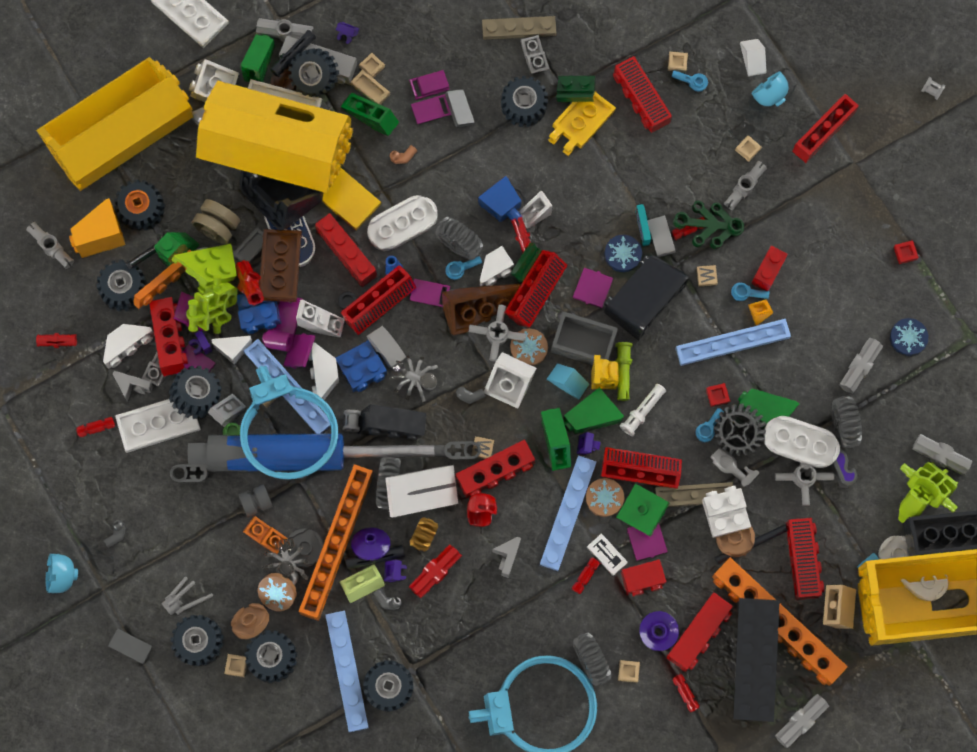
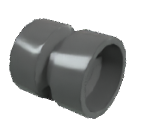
[238,484,273,517]

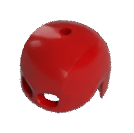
[467,493,497,527]

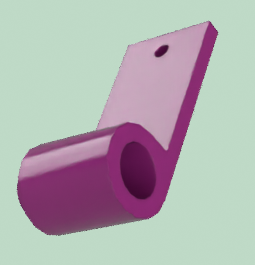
[262,297,304,352]

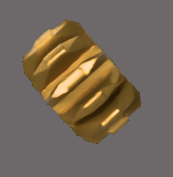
[410,517,438,552]

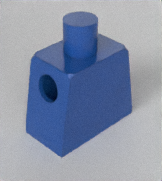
[478,176,523,222]

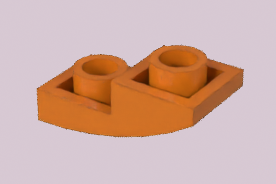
[243,516,288,554]

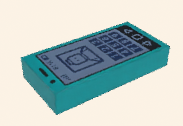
[635,204,651,246]

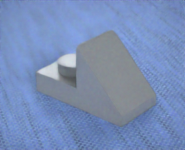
[113,371,153,402]
[208,394,246,427]
[492,537,521,578]

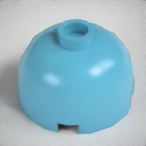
[751,71,789,106]
[46,554,78,593]

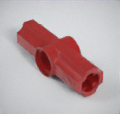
[235,260,264,306]
[409,544,462,598]

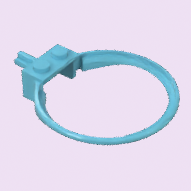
[240,365,338,479]
[469,656,597,752]

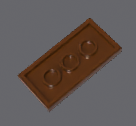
[259,229,302,302]

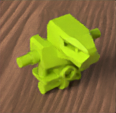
[186,274,237,334]
[898,462,958,523]

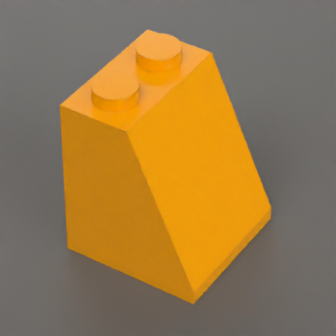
[69,198,126,258]

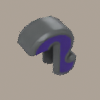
[812,449,858,488]

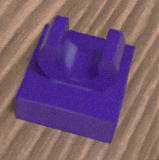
[336,22,359,44]
[189,330,212,355]
[577,432,600,455]
[384,560,407,582]

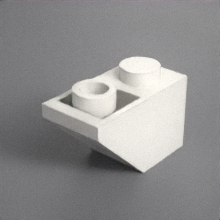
[480,246,514,287]

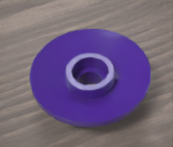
[351,527,390,560]
[639,611,679,651]

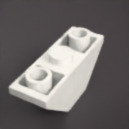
[296,300,345,337]
[103,324,155,369]
[309,343,339,400]

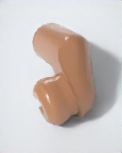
[389,145,417,164]

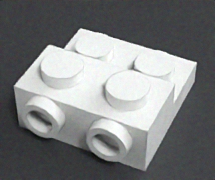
[189,59,239,102]
[702,486,751,538]

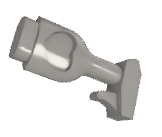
[710,448,759,488]

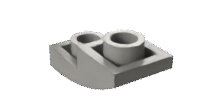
[520,35,549,74]
[648,215,676,257]
[366,326,406,368]
[142,351,175,387]

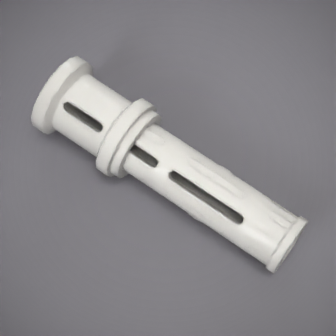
[620,384,666,436]

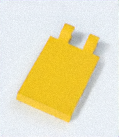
[548,92,616,156]
[322,168,381,231]

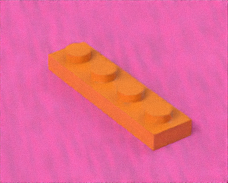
[134,250,191,309]

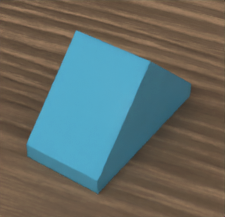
[547,363,589,400]

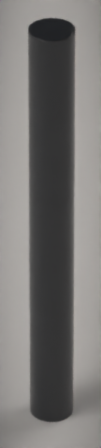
[715,525,787,564]

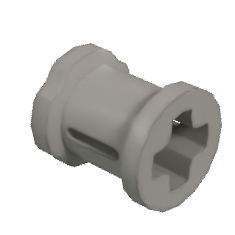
[921,77,945,100]
[343,410,361,432]

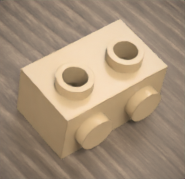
[823,585,856,629]

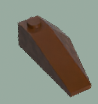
[442,284,521,335]

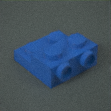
[237,294,281,334]
[336,340,387,392]

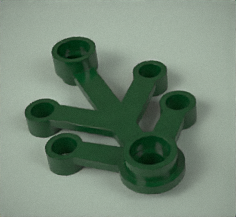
[673,200,744,250]

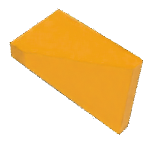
[748,299,773,325]

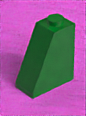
[241,34,275,83]
[154,232,199,267]
[563,387,624,434]
[737,388,799,429]
[541,408,571,471]

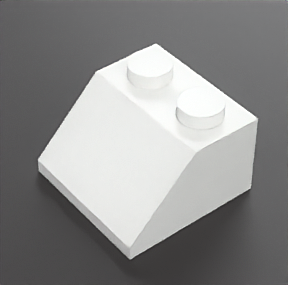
[484,352,537,409]

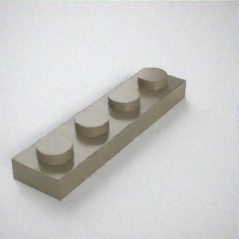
[482,16,556,40]
[655,482,733,507]

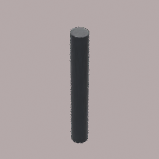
[126,243,157,269]

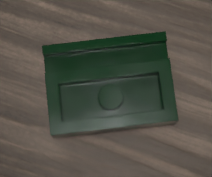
[556,76,596,102]
[511,243,542,284]

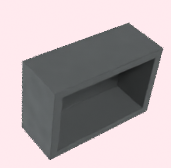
[551,312,618,365]

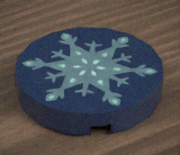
[604,235,642,272]
[890,318,929,356]

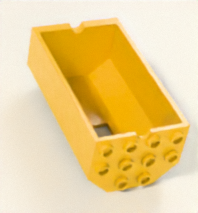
[36,57,193,191]
[196,80,353,193]
[858,549,977,646]

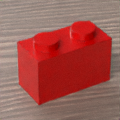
[751,246,788,291]
[621,559,666,597]

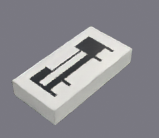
[587,534,628,576]

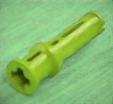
[615,342,633,401]

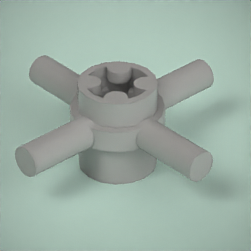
[469,305,526,361]
[775,462,834,506]

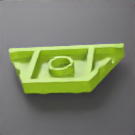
[171,244,237,287]

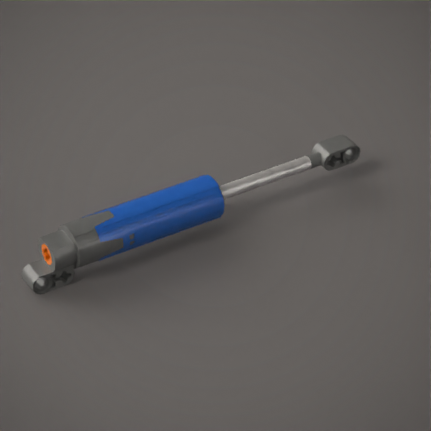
[170,433,481,482]

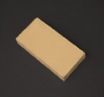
[350,69,390,105]

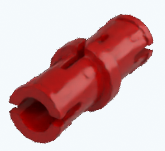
[511,217,531,253]
[36,333,77,348]

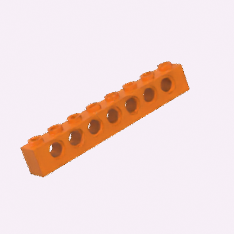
[299,464,373,621]
[712,557,848,686]

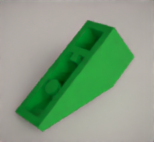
[341,93,399,136]

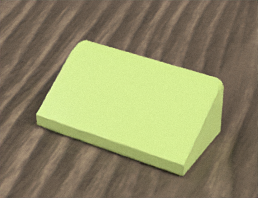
[340,564,385,603]

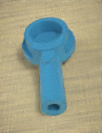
[672,70,708,92]
[445,256,482,280]
[731,283,769,301]
[695,408,724,442]

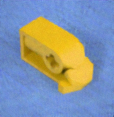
[591,355,619,389]

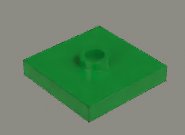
[616,484,670,537]

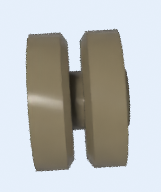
[191,199,241,245]

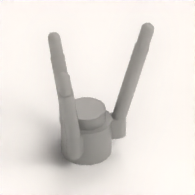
[162,577,213,615]

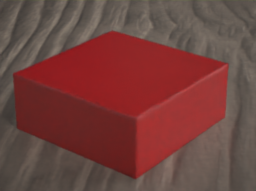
[894,240,919,264]
[706,383,730,407]

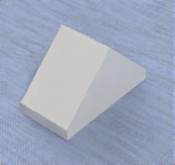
[740,39,766,77]
[519,191,552,228]
[212,336,252,365]

